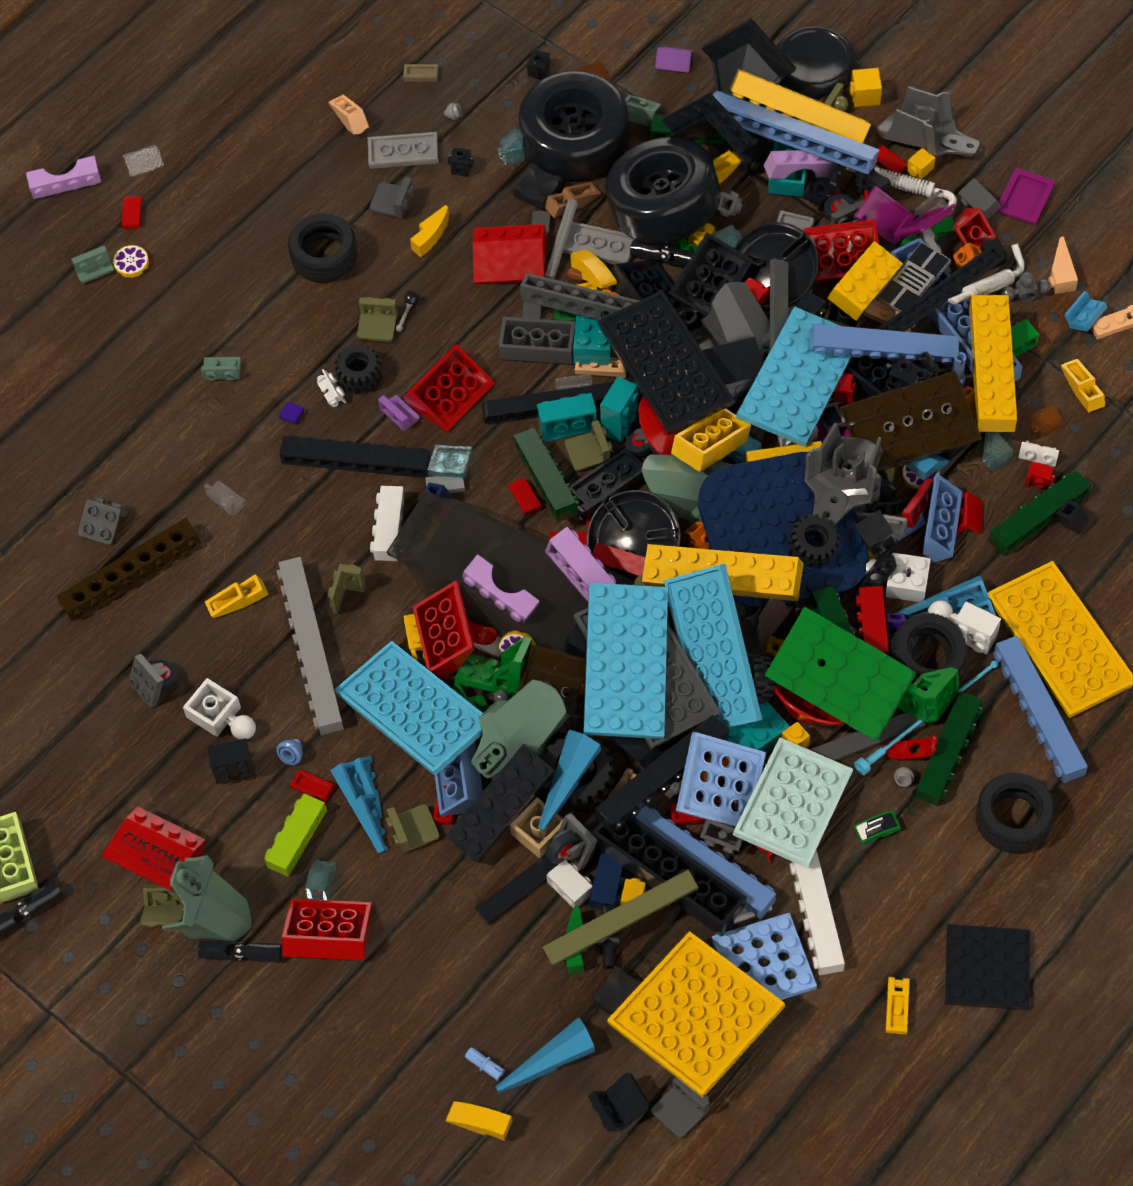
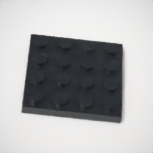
[945,924,1030,1010]

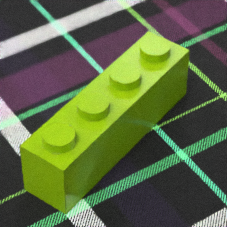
[264,794,327,877]

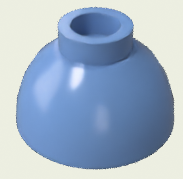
[276,739,303,765]

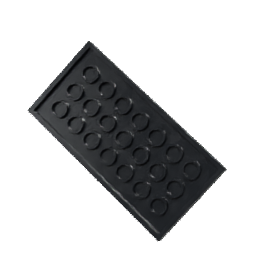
[597,290,735,436]

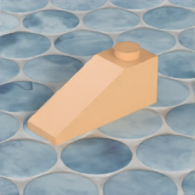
[329,95,369,135]
[1048,237,1078,294]

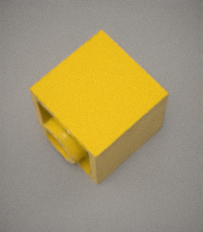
[850,68,882,107]

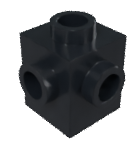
[448,148,474,177]

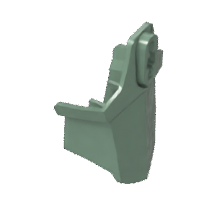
[642,455,731,525]
[471,679,570,778]
[161,855,252,942]

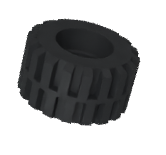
[335,344,382,394]
[788,514,840,568]
[747,653,776,704]

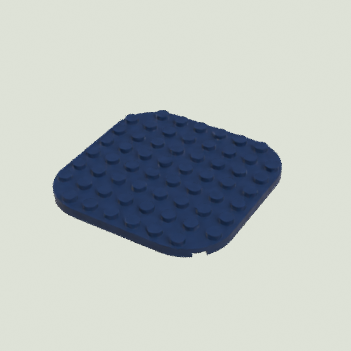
[698,452,869,609]

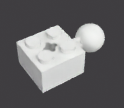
[865,553,931,602]
[928,600,1001,655]
[183,678,256,740]

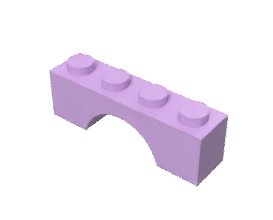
[764,150,836,179]
[26,156,101,199]
[462,554,539,624]

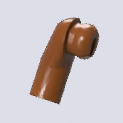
[567,268,584,282]

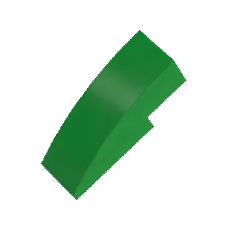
[900,216,955,247]
[566,906,588,975]

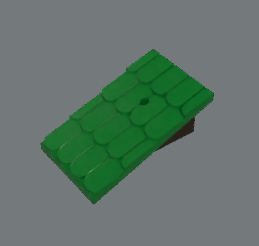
[765,607,917,742]

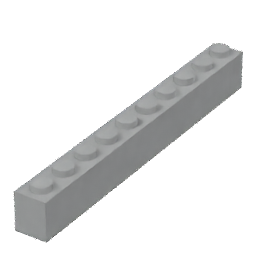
[276,557,344,735]

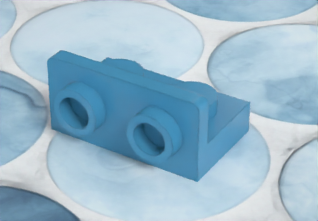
[1065,291,1108,332]

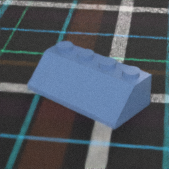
[923,474,963,562]
[435,741,483,816]

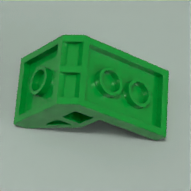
[455,637,532,696]
[897,667,959,723]

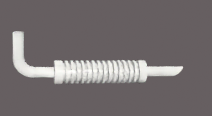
[846,167,957,216]
[948,243,1025,304]

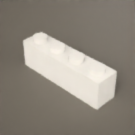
[370,486,405,561]

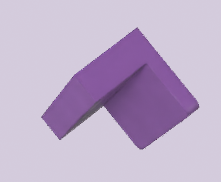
[655,46,693,72]
[378,395,420,431]

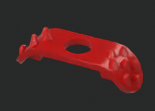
[468,620,497,645]
[884,734,938,760]

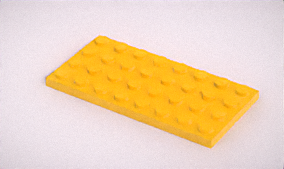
[987,561,1133,718]

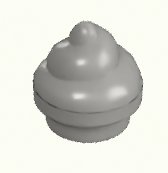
[444,102,462,120]
[894,767,914,787]

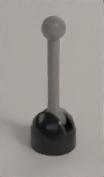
[396,291,420,332]

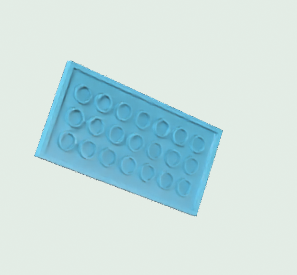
[736,306,852,447]
[664,564,762,728]
[584,583,668,739]
[334,641,483,776]

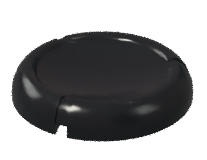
[777,26,857,99]
[735,222,819,310]
[587,490,681,585]

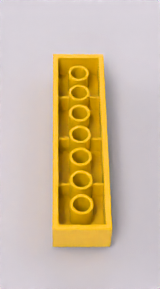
[730,69,871,143]
[969,295,1017,432]
[642,544,804,601]

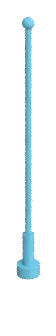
[854,660,998,775]

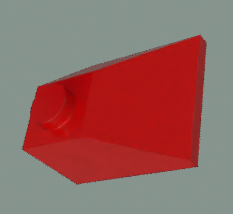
[954,207,996,248]

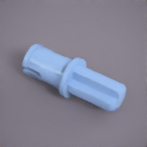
[465,1048,505,1081]

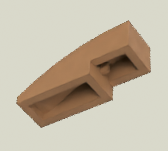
[544,182,601,218]

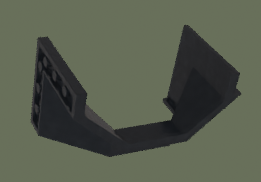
[661,18,796,155]

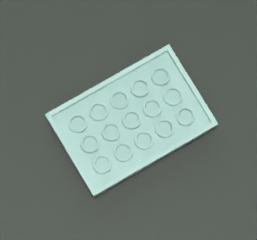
[733,737,853,868]

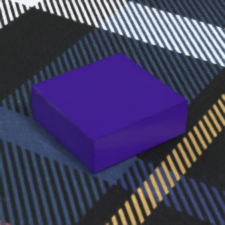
[279,401,304,425]
[885,613,906,629]

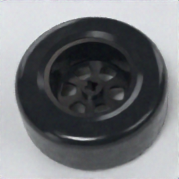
[518,71,629,180]
[605,137,721,244]

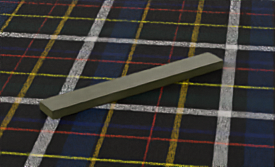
[543,869,699,966]

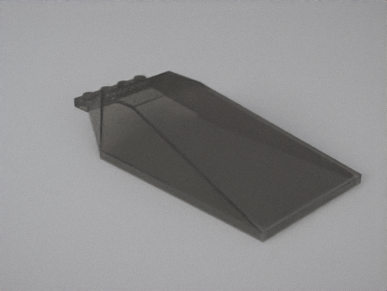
[387,490,635,653]

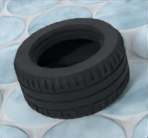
[288,213,358,283]
[889,613,967,691]
[976,772,1055,853]

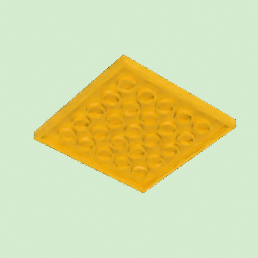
[607,931,785,1098]

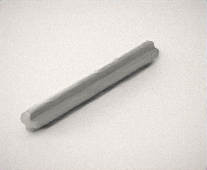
[545,199,578,279]

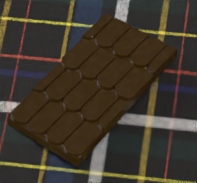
[840,371,982,473]
[517,644,617,749]

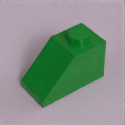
[1011,319,1039,357]

